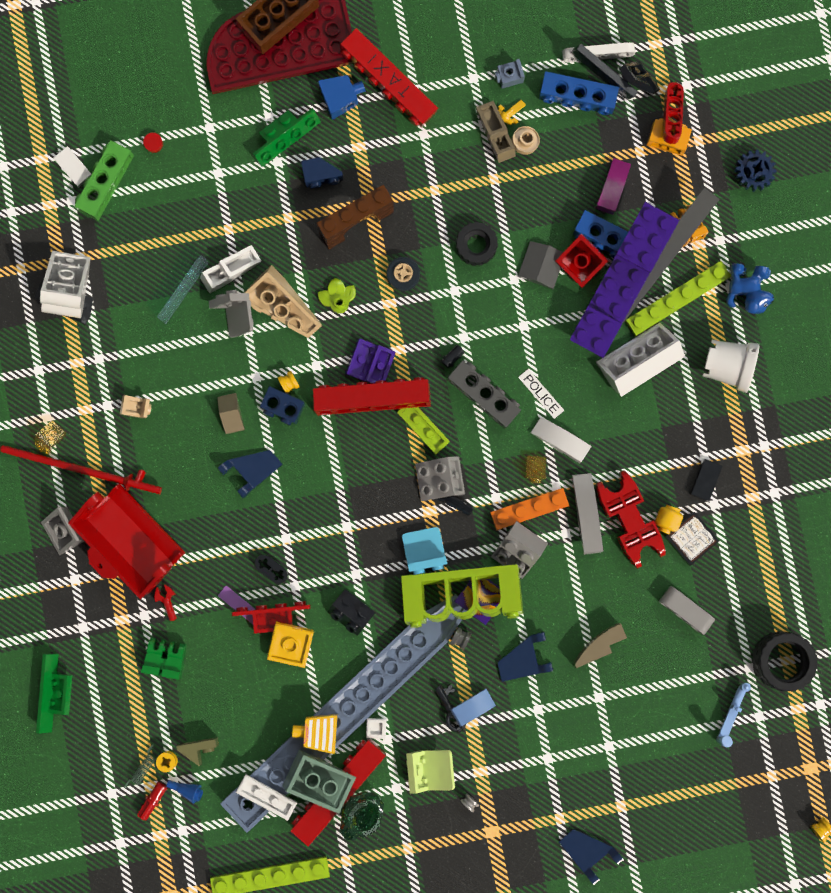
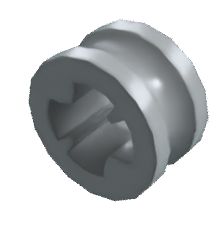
[460,793,479,812]

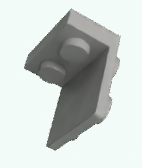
[415,457,465,501]

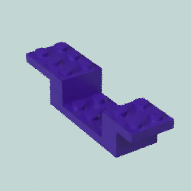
[570,202,680,358]

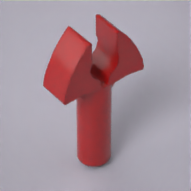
[154,585,177,621]

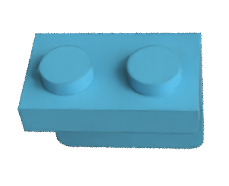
[402,527,447,575]

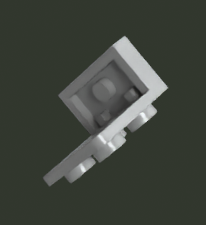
[209,290,254,338]

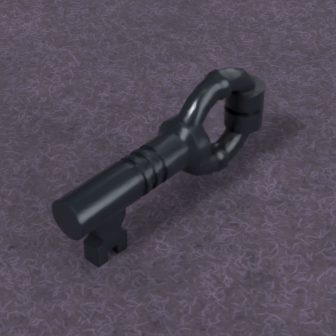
[435,684,466,733]

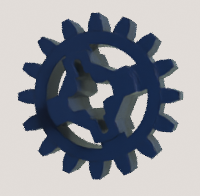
[734,150,777,192]

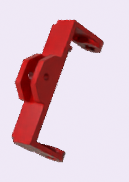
[68,483,185,599]

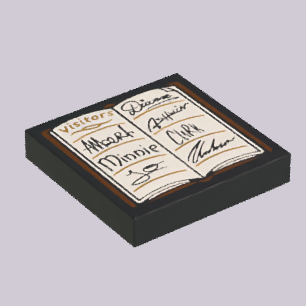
[664,512,719,566]

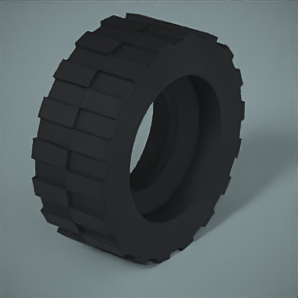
[456,222,498,266]

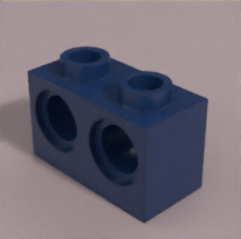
[260,386,305,426]

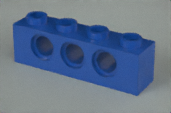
[539,71,619,115]
[573,210,628,258]

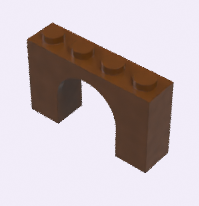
[317,184,394,249]

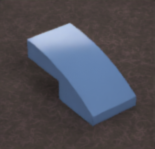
[451,689,496,727]

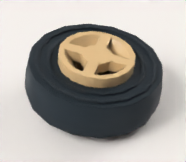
[387,257,420,291]

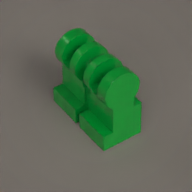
[141,637,186,680]

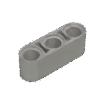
[659,586,715,635]

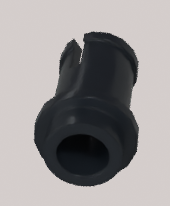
[441,344,465,369]

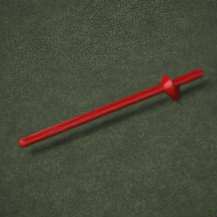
[0,445,162,495]

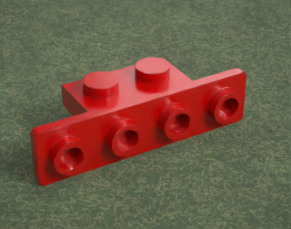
[232,601,311,634]

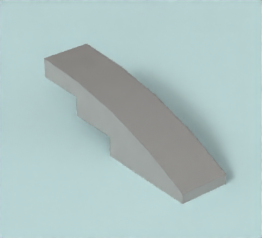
[572,473,603,555]

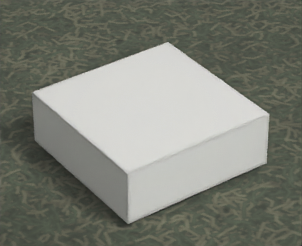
[366,718,387,739]

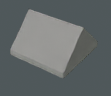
[41,506,84,555]

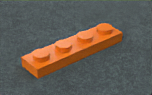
[490,488,569,531]

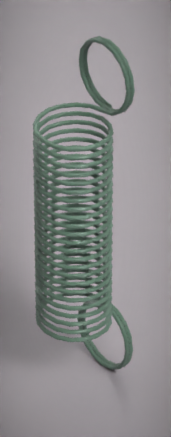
[124,744,156,788]

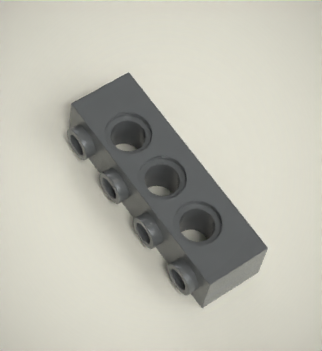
[447,361,521,429]

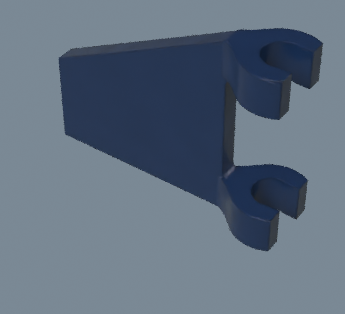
[218,450,283,498]
[498,632,553,682]
[559,829,623,885]

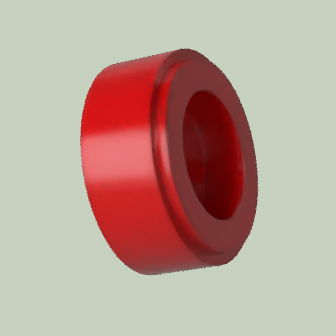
[143,133,163,153]

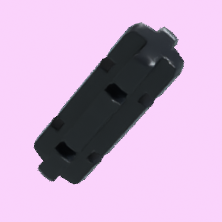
[438,496,473,515]

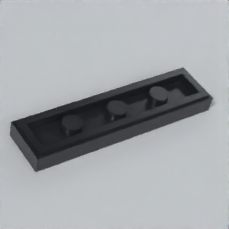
[571,44,637,100]

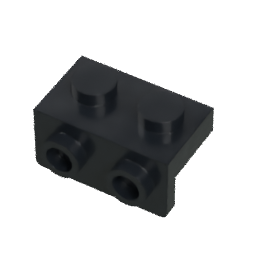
[328,589,375,636]

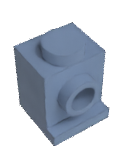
[495,59,525,88]

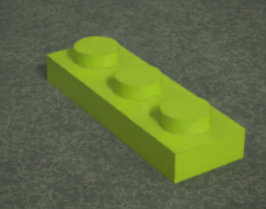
[397,408,450,455]

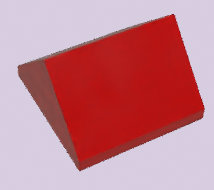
[556,234,608,288]

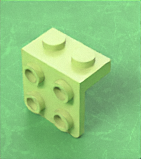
[406,750,455,794]

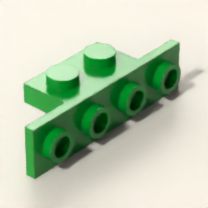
[253,108,321,167]
[36,654,72,734]

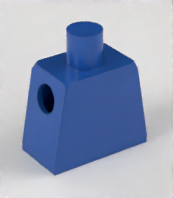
[318,75,366,120]

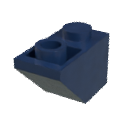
[301,157,343,189]

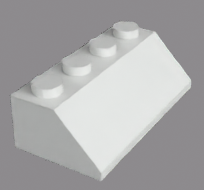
[597,323,685,397]

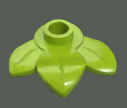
[318,278,356,314]

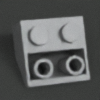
[491,521,548,579]

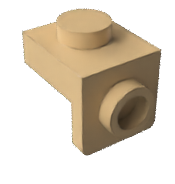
[120,395,151,418]

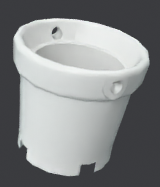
[703,339,760,393]

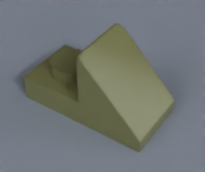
[176,737,219,766]

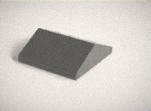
[518,241,563,289]

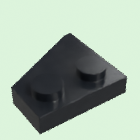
[619,61,660,94]

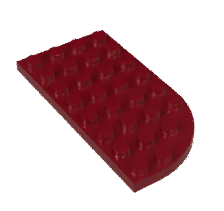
[207,0,354,94]

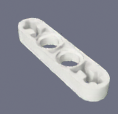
[562,43,635,63]

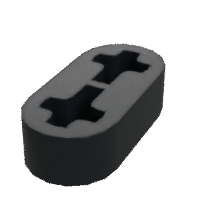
[255,555,288,584]

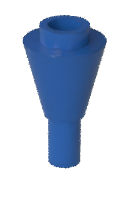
[166,780,203,804]

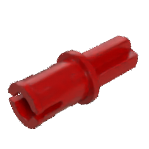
[137,782,168,821]

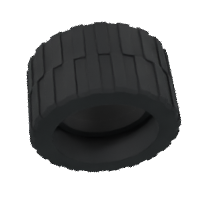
[752,631,818,692]

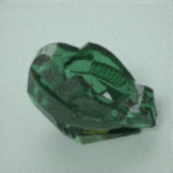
[340,792,384,840]

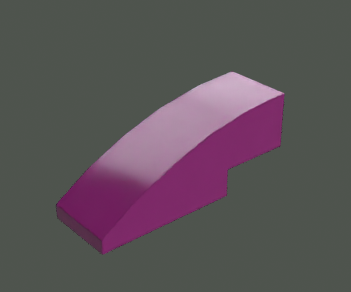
[596,158,631,215]

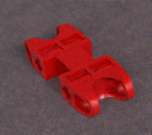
[596,470,666,569]

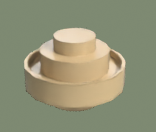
[512,126,540,155]

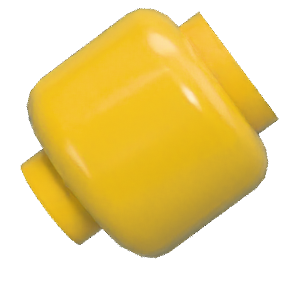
[655,504,683,534]

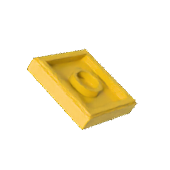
[267,622,314,668]

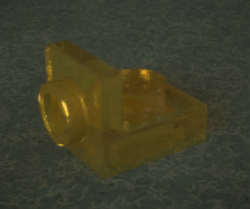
[34,420,66,454]
[525,456,546,483]

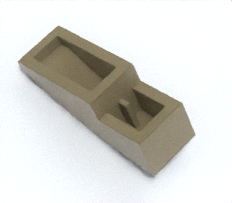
[476,101,516,163]
[573,623,627,668]

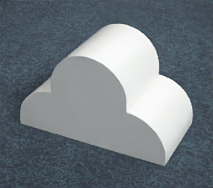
[40,251,91,318]

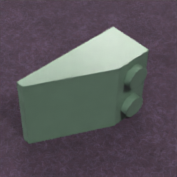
[282,749,356,814]

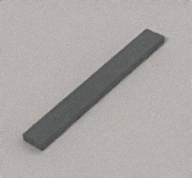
[623,188,720,322]

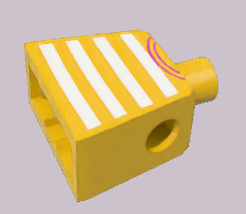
[292,714,337,754]

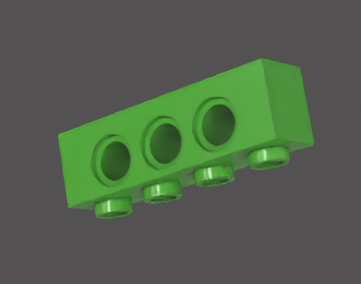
[75,140,134,221]

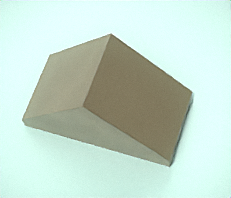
[217,393,245,434]

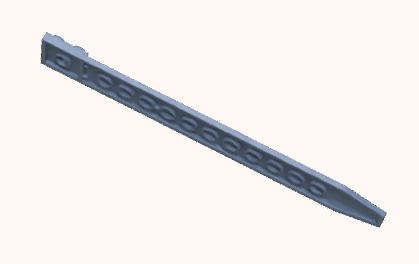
[220,594,466,833]

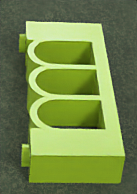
[401,564,523,628]

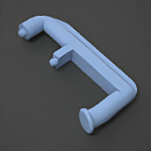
[716,682,751,747]

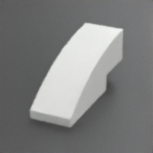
[200,245,261,293]
[531,417,591,464]

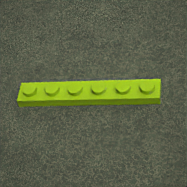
[625,261,731,337]
[210,856,330,893]

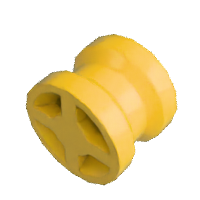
[278,371,299,394]
[156,751,178,772]
[811,817,831,843]

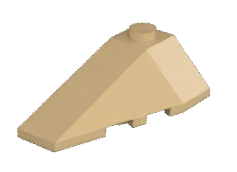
[244,265,322,338]

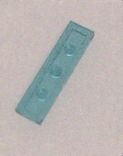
[157,255,209,324]

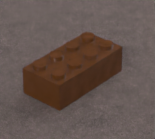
[236,0,319,54]

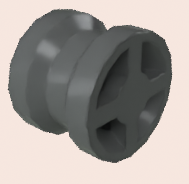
[450,627,472,651]

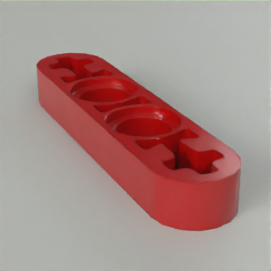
[663,82,684,144]

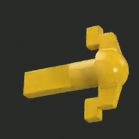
[498,100,526,125]

